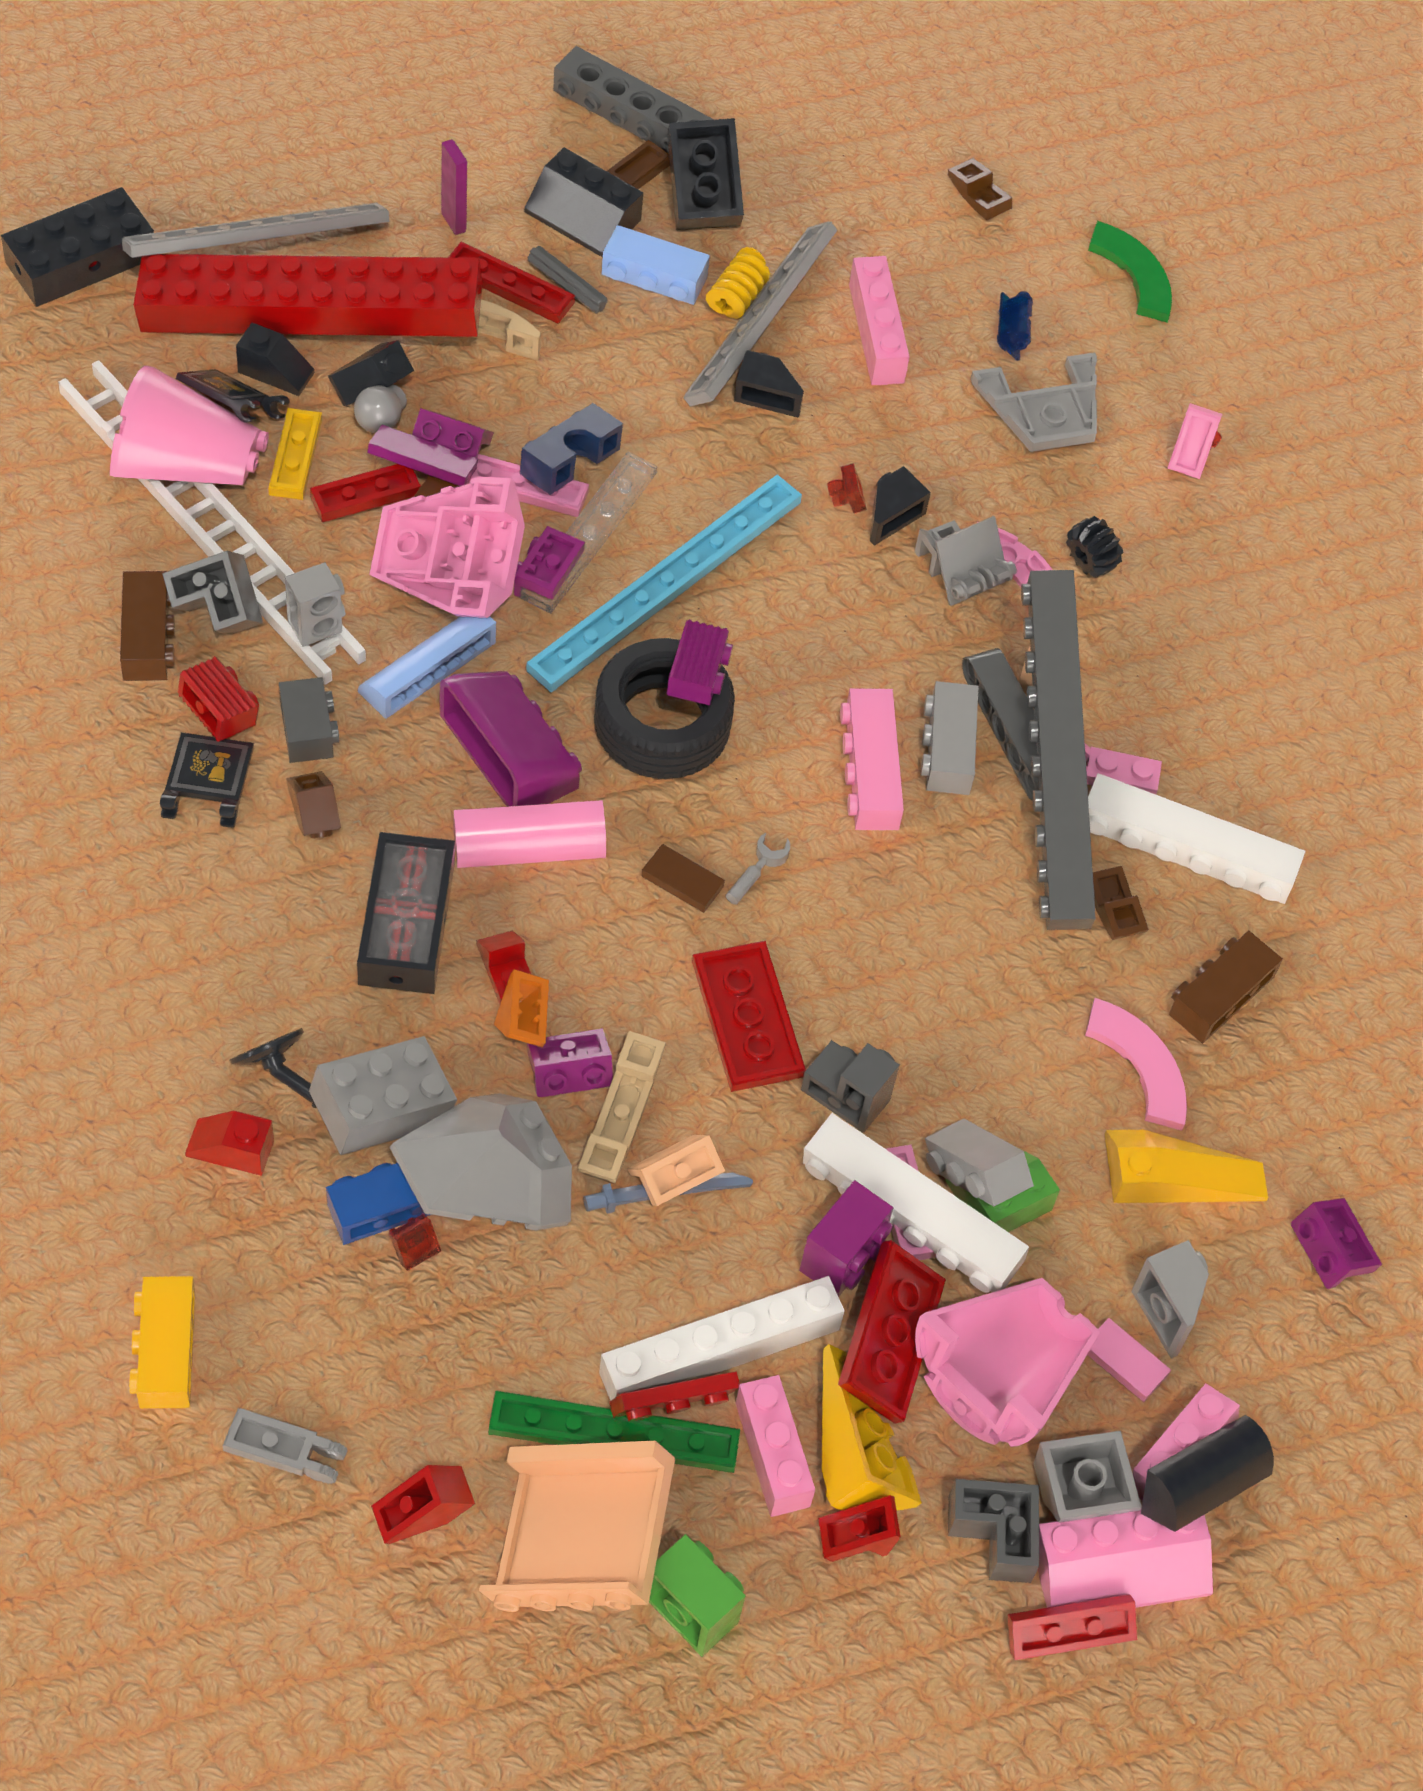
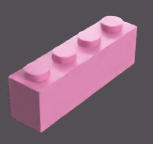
[849,256,909,385]
[840,688,904,830]

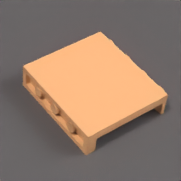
[479,1441,675,1612]

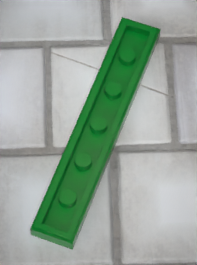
[488,1391,740,1473]

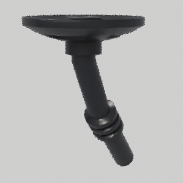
[230,1028,317,1108]

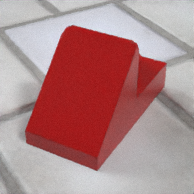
[476,930,531,1005]
[818,1495,901,1562]

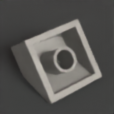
[1132,1240,1209,1359]
[1033,1431,1141,1523]

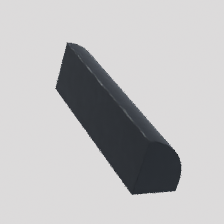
[1141,1415,1274,1532]

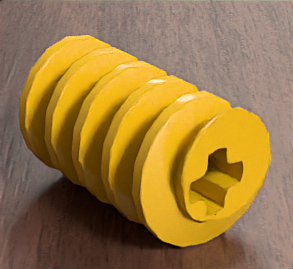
[705,247,770,319]

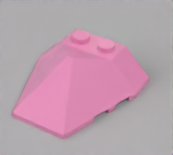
[370,477,525,618]

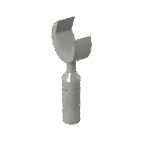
[726,833,790,905]

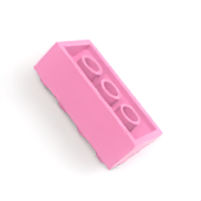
[1038,1508,1213,1608]

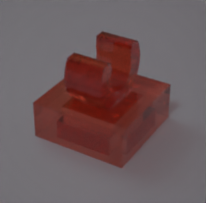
[827,463,867,513]
[389,1213,442,1271]

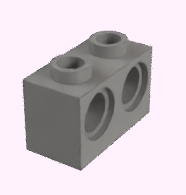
[285,562,346,647]

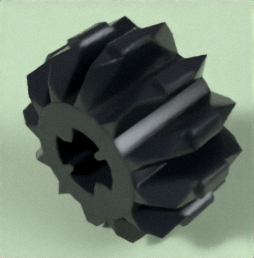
[1066,516,1124,578]

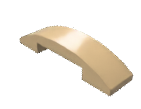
[478,300,541,361]
[578,1031,666,1183]

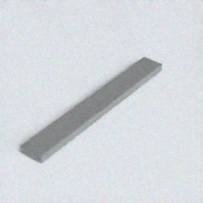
[122,202,390,258]
[683,221,837,406]

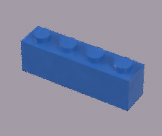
[326,1163,431,1245]

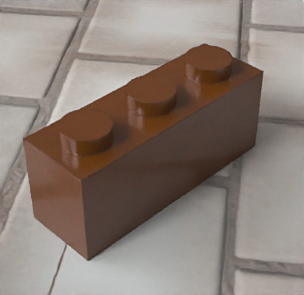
[120,571,175,681]
[1169,930,1283,1044]

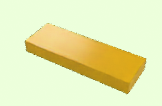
[268,408,322,500]

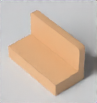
[628,1135,725,1206]

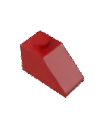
[185,1110,274,1176]
[371,1465,475,1544]

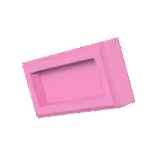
[1168,403,1222,479]
[1087,1318,1171,1402]

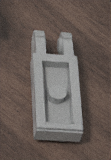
[223,1408,348,1484]

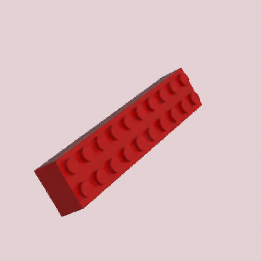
[133,254,483,337]

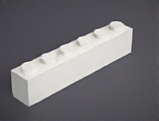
[1088,773,1305,904]
[803,1113,1029,1293]
[599,1276,845,1401]

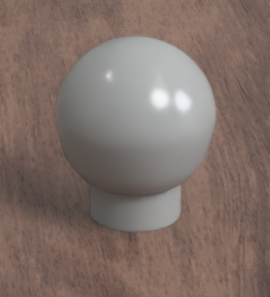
[354,385,407,433]

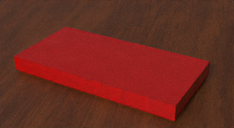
[692,941,806,1092]
[838,1240,946,1424]

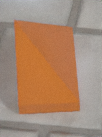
[493,970,549,1047]

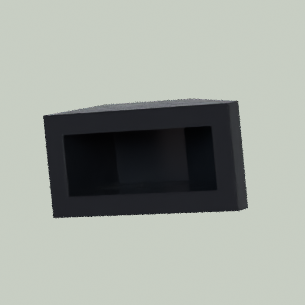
[236,322,315,396]
[328,340,414,406]
[734,350,804,418]
[870,466,931,546]

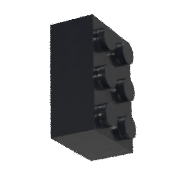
[667,118,744,230]

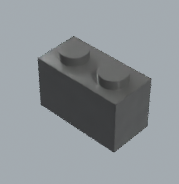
[279,677,339,763]

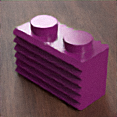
[667,619,733,705]

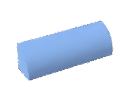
[358,616,496,719]

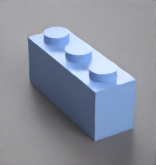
[601,225,710,305]

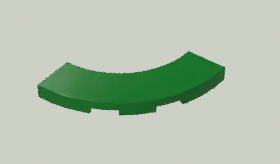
[1088,220,1172,323]

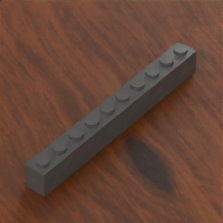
[1021,570,1096,930]

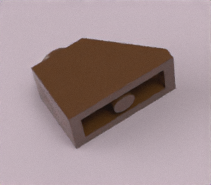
[286,771,341,839]

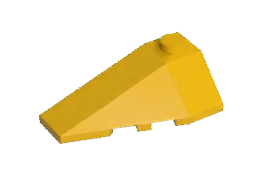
[1104,1129,1268,1203]
[822,1344,922,1511]

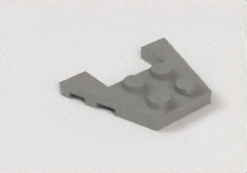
[970,352,1097,452]

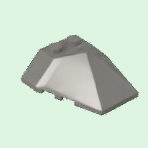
[390,1093,572,1231]

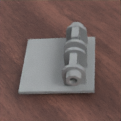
[935,516,1017,606]

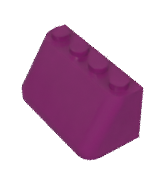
[440,671,582,807]

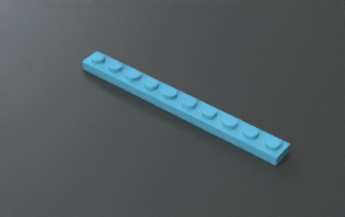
[526,474,802,693]

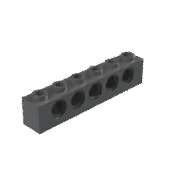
[553,46,714,154]

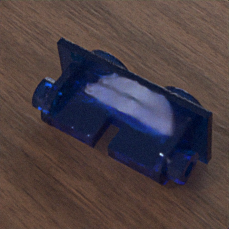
[997,291,1033,361]

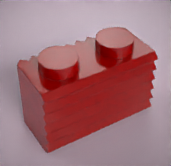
[178,656,259,742]

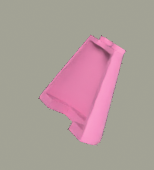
[110,366,269,485]
[915,1278,1101,1447]

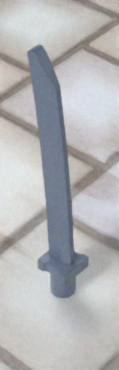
[583,1172,753,1214]

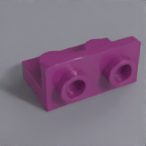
[412,408,494,458]
[514,526,585,600]
[527,1028,613,1097]
[1291,1198,1383,1289]

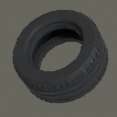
[594,638,735,779]

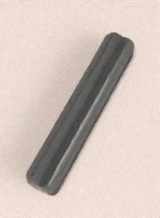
[527,246,608,313]

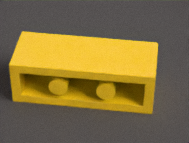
[129,1276,195,1409]

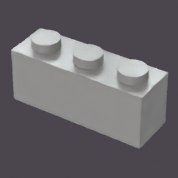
[921,681,978,795]
[925,1118,1034,1207]

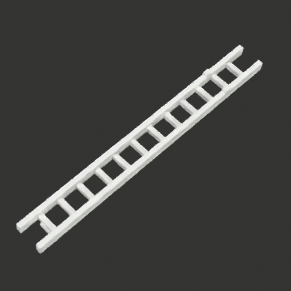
[58,360,366,685]

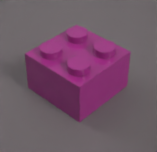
[799,1180,894,1297]

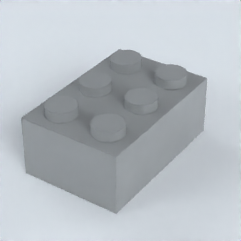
[309,1036,457,1155]

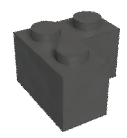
[162,551,263,634]
[801,1040,900,1133]
[948,1479,1039,1583]

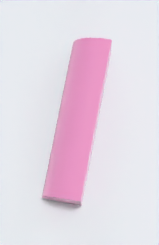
[453,800,606,868]

